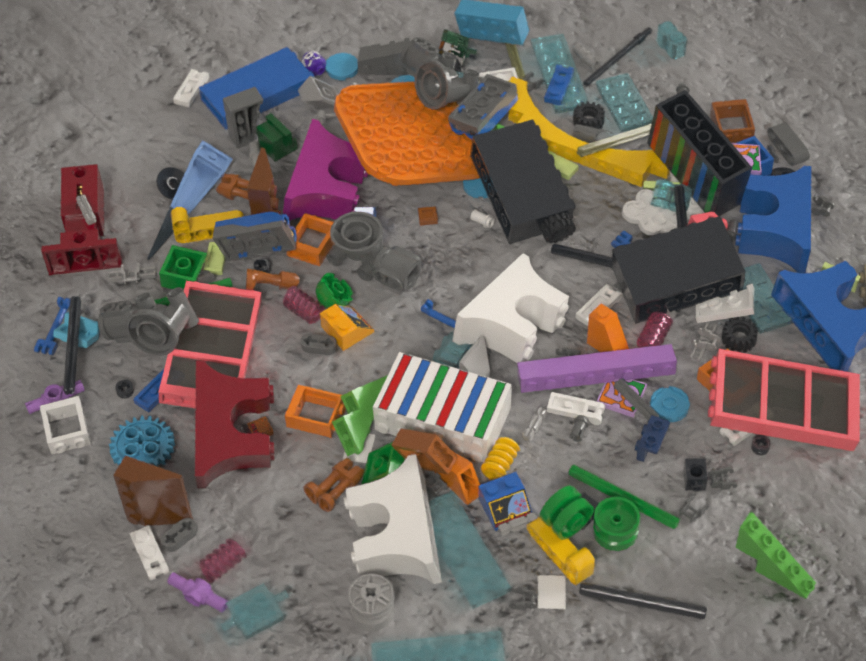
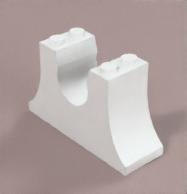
[453,254,569,363]
[344,454,442,584]

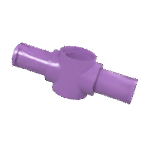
[25,380,85,414]
[167,572,228,613]

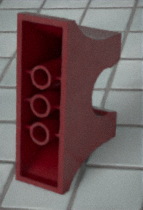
[195,360,275,489]

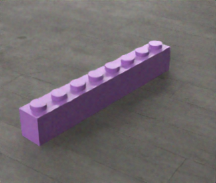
[517,344,677,393]

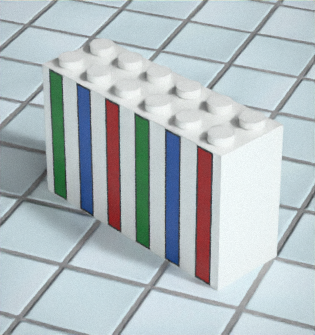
[373,352,511,462]

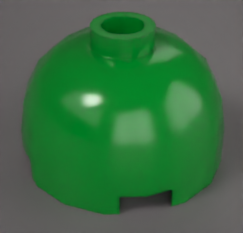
[315,273,353,309]

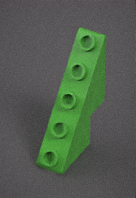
[332,375,388,456]
[735,512,816,599]

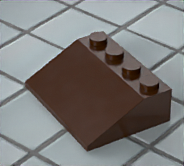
[247,148,281,215]
[113,455,193,526]

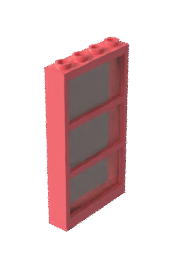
[159,281,261,408]
[708,349,860,451]

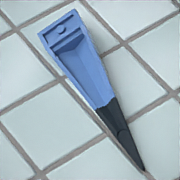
[147,140,233,260]

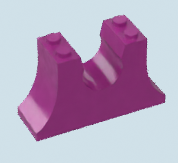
[283,119,368,222]

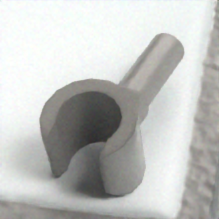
[317,111,337,125]

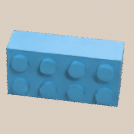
[454,0,529,45]

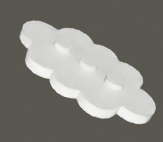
[622,188,704,236]

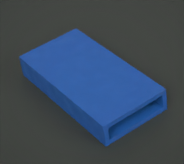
[199,47,315,130]

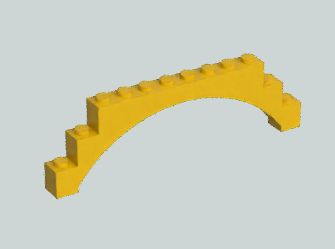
[508,76,670,187]

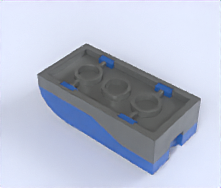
[448,74,518,140]
[213,212,297,262]

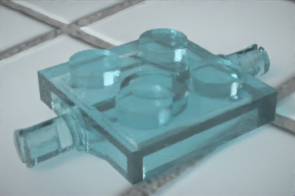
[220,583,289,640]

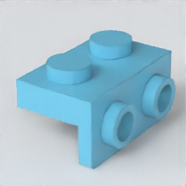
[53,312,99,348]

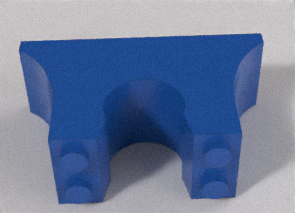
[735,166,811,273]
[771,261,866,372]

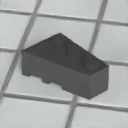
[357,38,410,76]
[223,87,263,149]

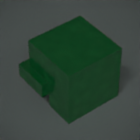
[256,113,298,162]

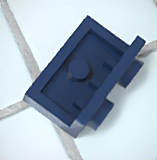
[634,415,670,462]

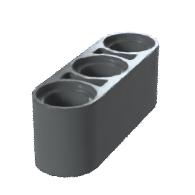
[767,122,810,166]

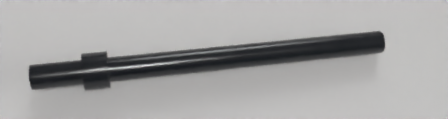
[583,27,652,87]

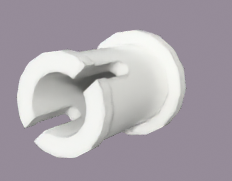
[470,209,495,228]

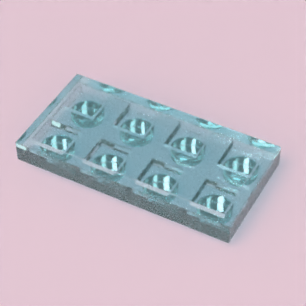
[596,73,653,132]
[743,263,795,334]

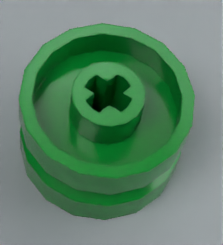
[539,485,594,540]
[593,496,640,551]

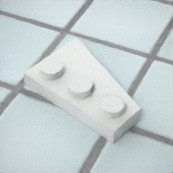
[695,283,754,323]

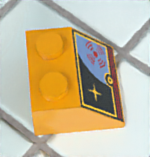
[320,304,374,351]

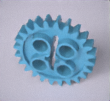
[109,416,175,467]

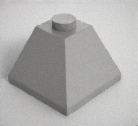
[298,76,339,109]
[459,336,490,378]

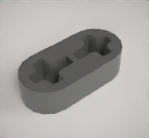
[300,334,337,355]
[161,518,197,552]

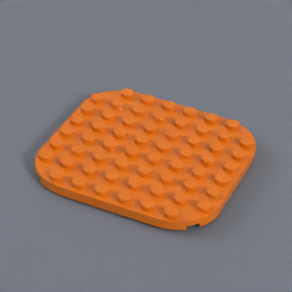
[334,82,479,186]

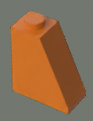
[587,303,629,352]
[435,448,480,505]

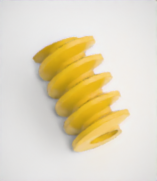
[481,437,520,481]

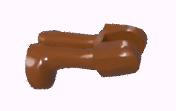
[216,174,249,200]
[246,269,299,290]
[303,457,364,512]

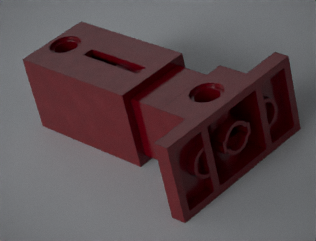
[41,164,123,275]

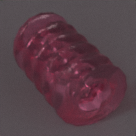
[283,286,325,324]
[637,312,673,348]
[199,538,247,584]

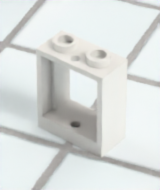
[40,396,91,455]

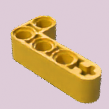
[171,207,244,243]
[526,516,595,585]

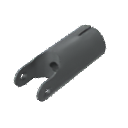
[572,124,614,143]

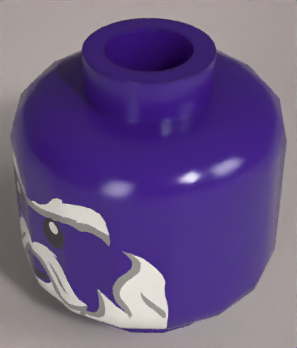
[302,51,326,76]

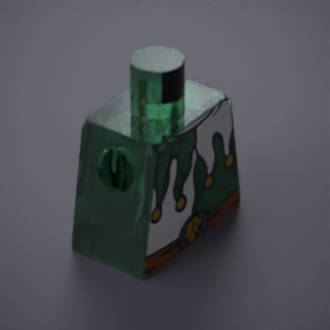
[439,29,477,66]

